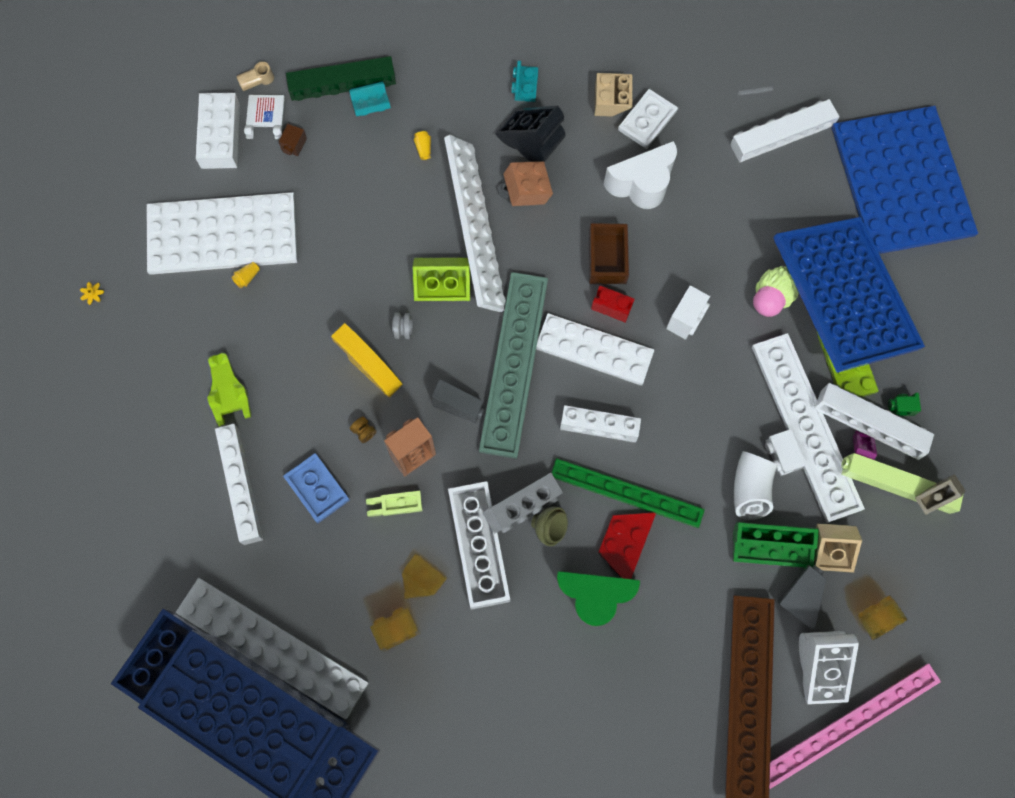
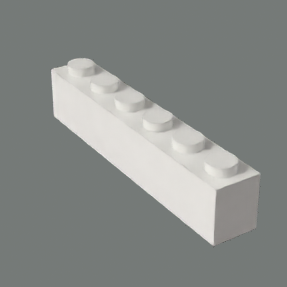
[730,99,839,163]
[814,383,934,460]
[215,424,264,545]

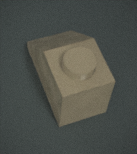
[915,474,966,515]

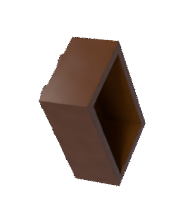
[589,223,629,284]

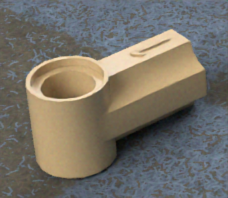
[236,62,274,91]

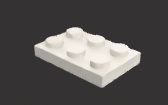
[618,89,678,149]

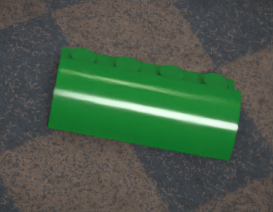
[732,522,819,568]

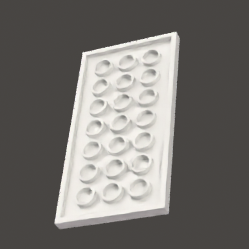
[147,192,298,275]

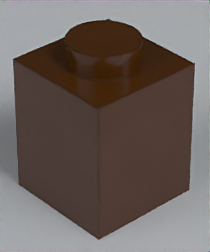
[278,124,307,156]

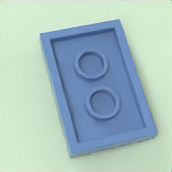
[283,453,350,524]

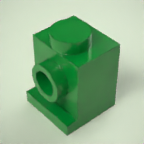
[888,393,921,416]

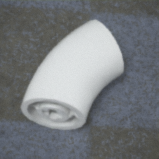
[734,451,778,520]

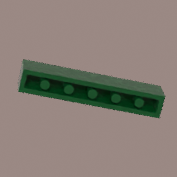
[286,56,396,101]

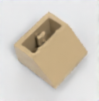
[595,73,632,116]

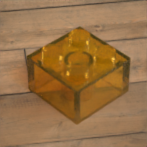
[370,607,421,652]

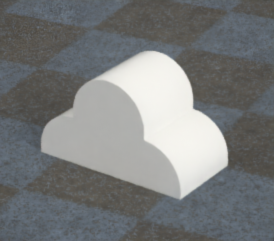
[604,141,677,209]
[799,631,859,704]

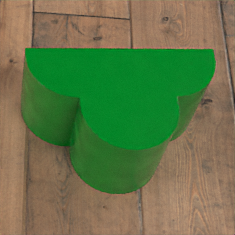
[557,571,640,626]

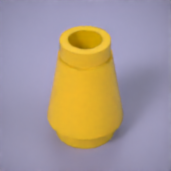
[413,131,431,160]
[231,262,260,288]

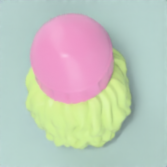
[753,266,799,317]

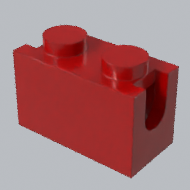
[591,286,635,323]

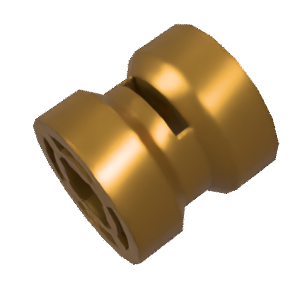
[350,416,377,444]

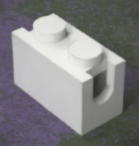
[765,429,806,476]

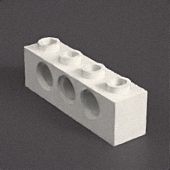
[560,405,641,443]

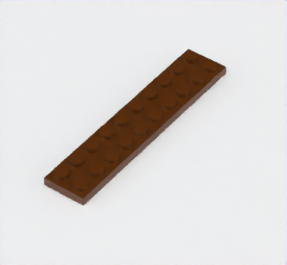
[725,596,775,798]

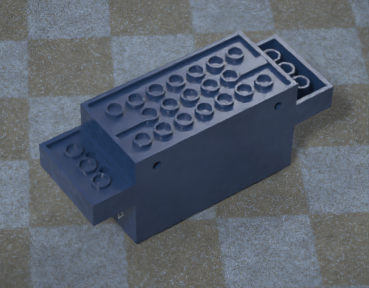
[111,609,380,798]

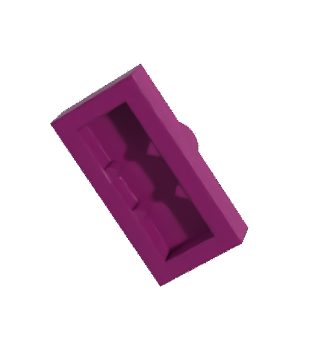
[853,430,877,460]

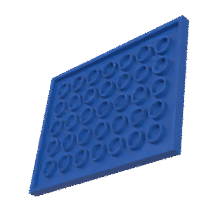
[832,106,978,254]
[773,217,925,373]

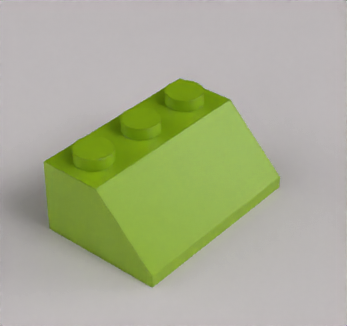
[413,258,470,301]

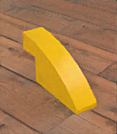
[331,323,403,398]

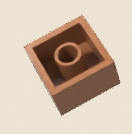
[503,161,553,206]

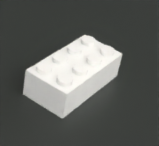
[196,93,240,169]

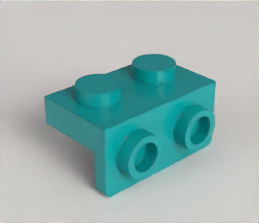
[349,82,391,117]

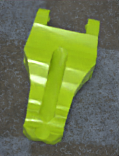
[207,353,252,426]

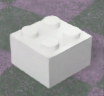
[666,286,710,340]

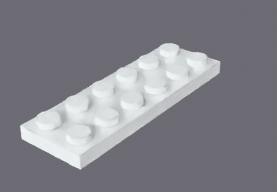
[536,313,654,386]

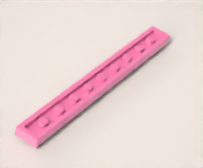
[769,664,941,789]

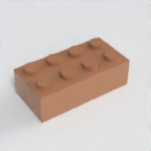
[384,417,436,477]

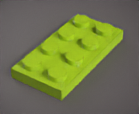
[817,332,879,398]

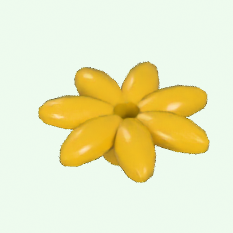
[80,282,104,305]

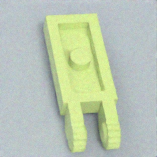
[366,491,422,517]

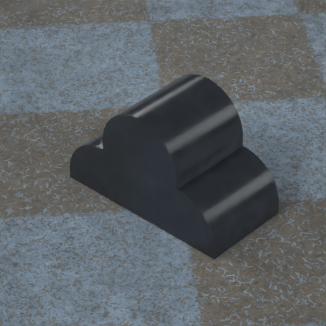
[495,105,566,162]

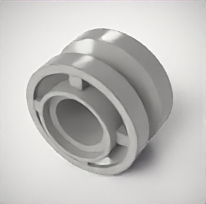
[392,313,413,339]

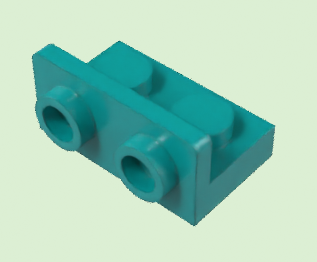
[512,61,538,102]

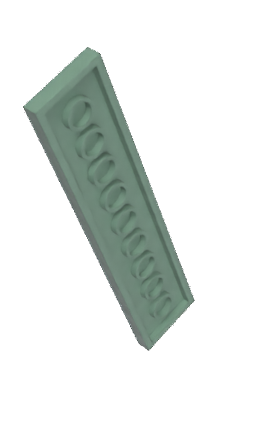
[479,272,548,459]

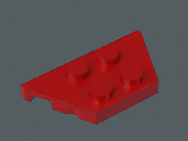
[598,513,656,579]

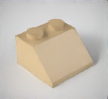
[814,524,862,572]

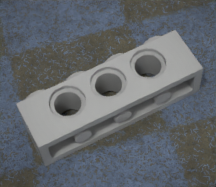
[483,473,563,534]

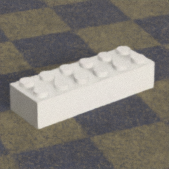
[448,481,510,610]

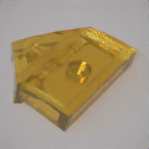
[402,554,448,599]

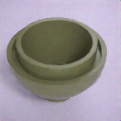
[531,507,568,546]

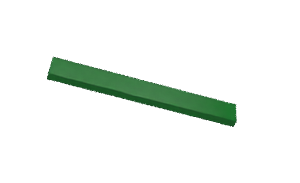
[551,458,705,528]

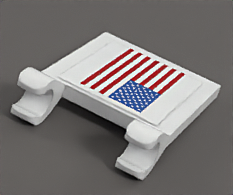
[244,95,285,139]

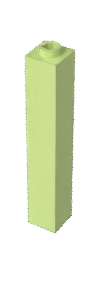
[841,453,964,514]

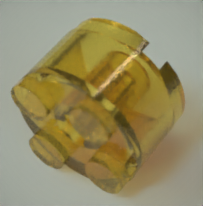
[857,595,908,641]

